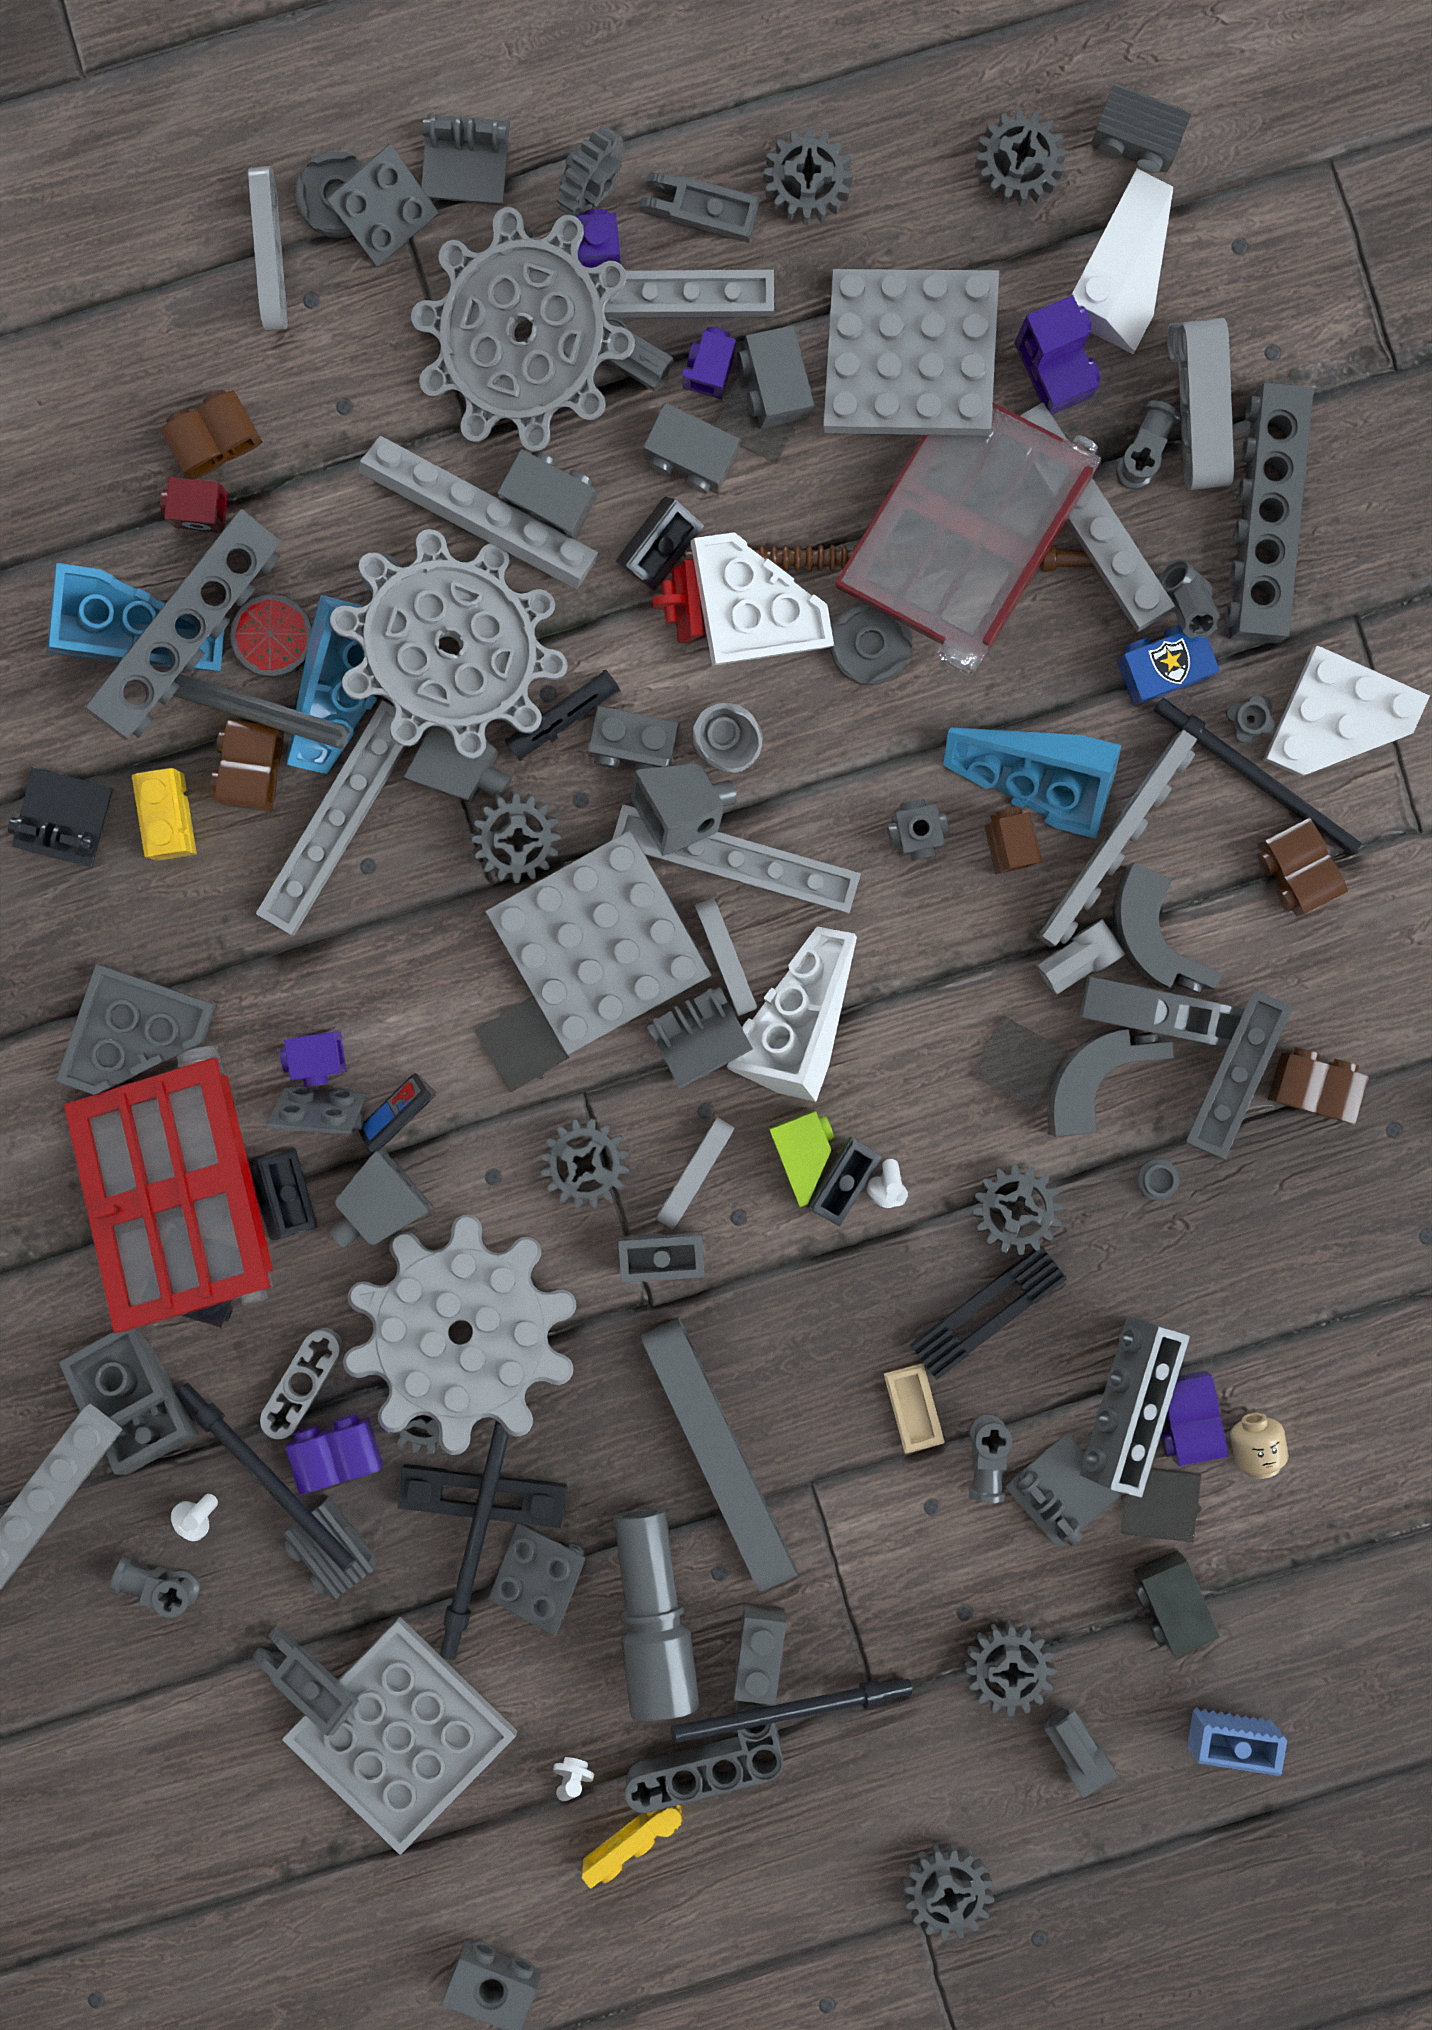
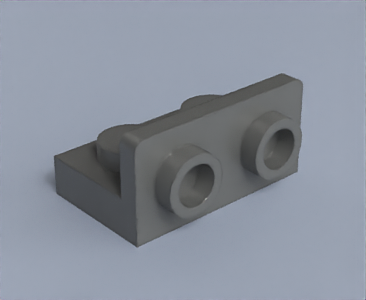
[587,706,679,770]

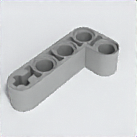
[1167,318,1234,491]

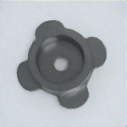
[1226,695,1275,743]

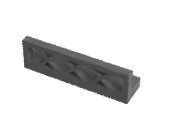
[1186,990,1293,1161]

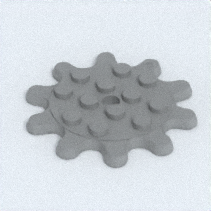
[411,207,635,451]
[330,529,568,759]
[343,1214,576,1455]

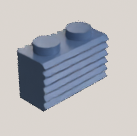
[1188,1707,1287,1776]

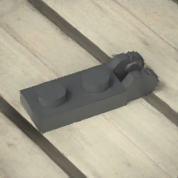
[639,172,760,243]
[253,1627,359,1736]

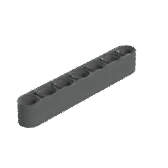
[641,1317,798,1593]

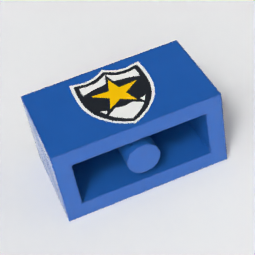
[1117,625,1220,706]

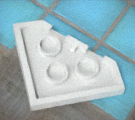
[690,533,834,666]
[1263,646,1430,777]

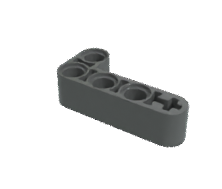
[625,1701,783,1813]

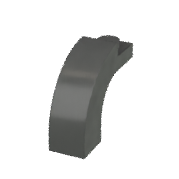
[1113,863,1222,993]
[1047,1029,1174,1137]

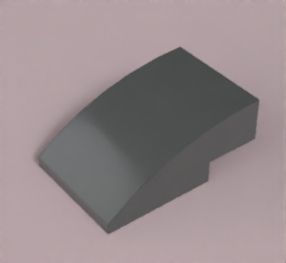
[59,1328,199,1475]

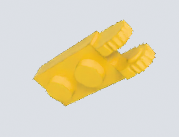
[582,1804,683,1889]

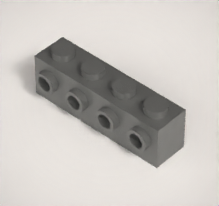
[1080,1316,1190,1497]

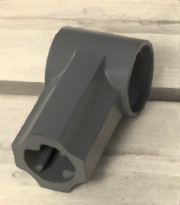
[601,317,674,392]
[1158,559,1220,639]
[1043,1706,1119,1798]

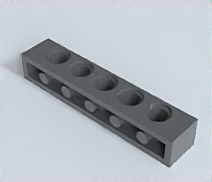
[1225,383,1314,644]
[83,509,282,740]

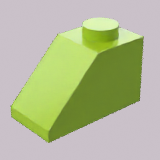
[769,1110,835,1207]

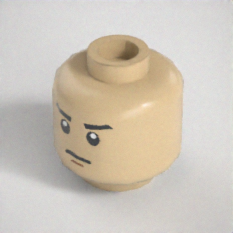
[1230,1413,1289,1479]

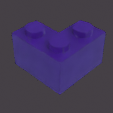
[1014,295,1100,415]

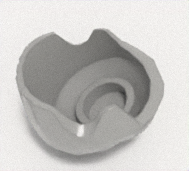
[693,703,763,773]

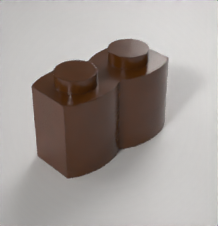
[160,390,263,480]
[210,719,284,812]
[984,806,1042,875]
[1257,818,1348,916]
[1268,1047,1369,1124]

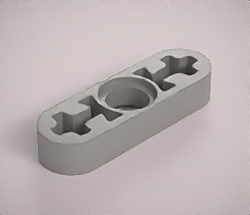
[695,897,757,1016]
[656,1117,735,1230]
[260,1328,343,1439]

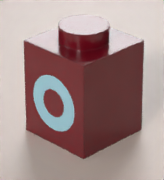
[160,477,228,533]

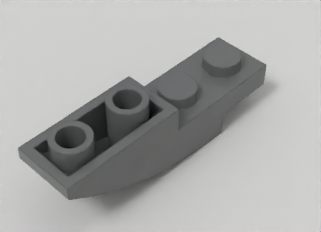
[1079,976,1245,1047]

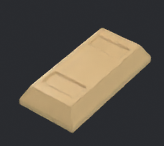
[884,1363,945,1454]

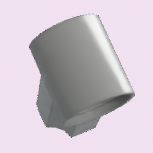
[1036,919,1125,995]

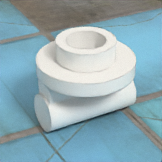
[867,1159,908,1208]
[171,1494,218,1541]
[553,1757,594,1801]

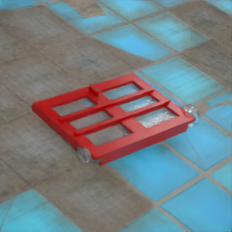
[64,1046,274,1333]

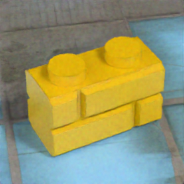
[132,768,197,861]

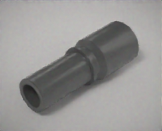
[614,1508,700,1721]

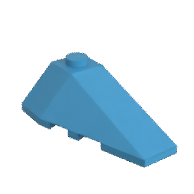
[46,563,224,672]
[286,595,377,774]
[943,727,1122,839]

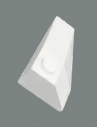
[1072,168,1173,354]
[727,926,857,1102]

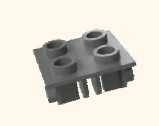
[421,114,510,205]
[326,144,439,267]
[647,987,753,1089]
[266,1085,366,1135]
[1005,1433,1121,1549]
[488,1523,586,1636]

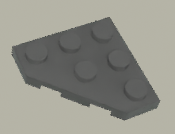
[56,964,217,1095]

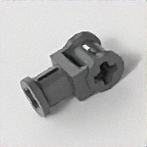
[1116,400,1181,490]
[968,1413,1013,1503]
[110,1556,200,1618]

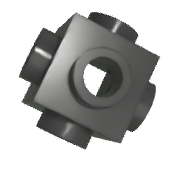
[887,799,950,861]

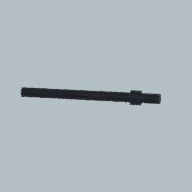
[1153,697,1362,856]
[176,1383,356,1572]
[440,1420,509,1660]
[671,1678,912,1743]

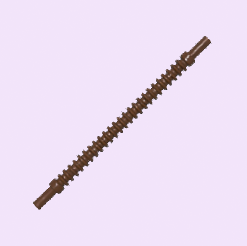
[686,545,1095,572]

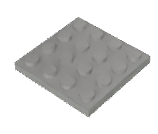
[824,269,999,436]
[486,830,712,1055]
[282,1617,517,1855]

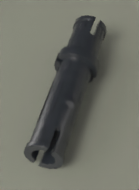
[505,669,621,762]

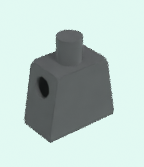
[404,726,511,803]
[630,764,736,856]
[329,1149,434,1248]

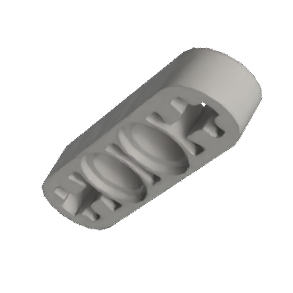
[248,166,288,330]

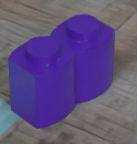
[1160,1371,1228,1466]
[285,1414,383,1495]

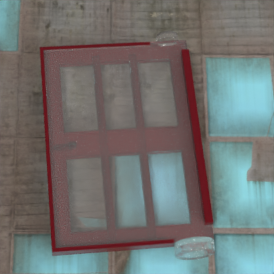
[835,403,1101,675]

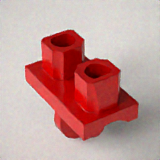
[651,560,707,643]

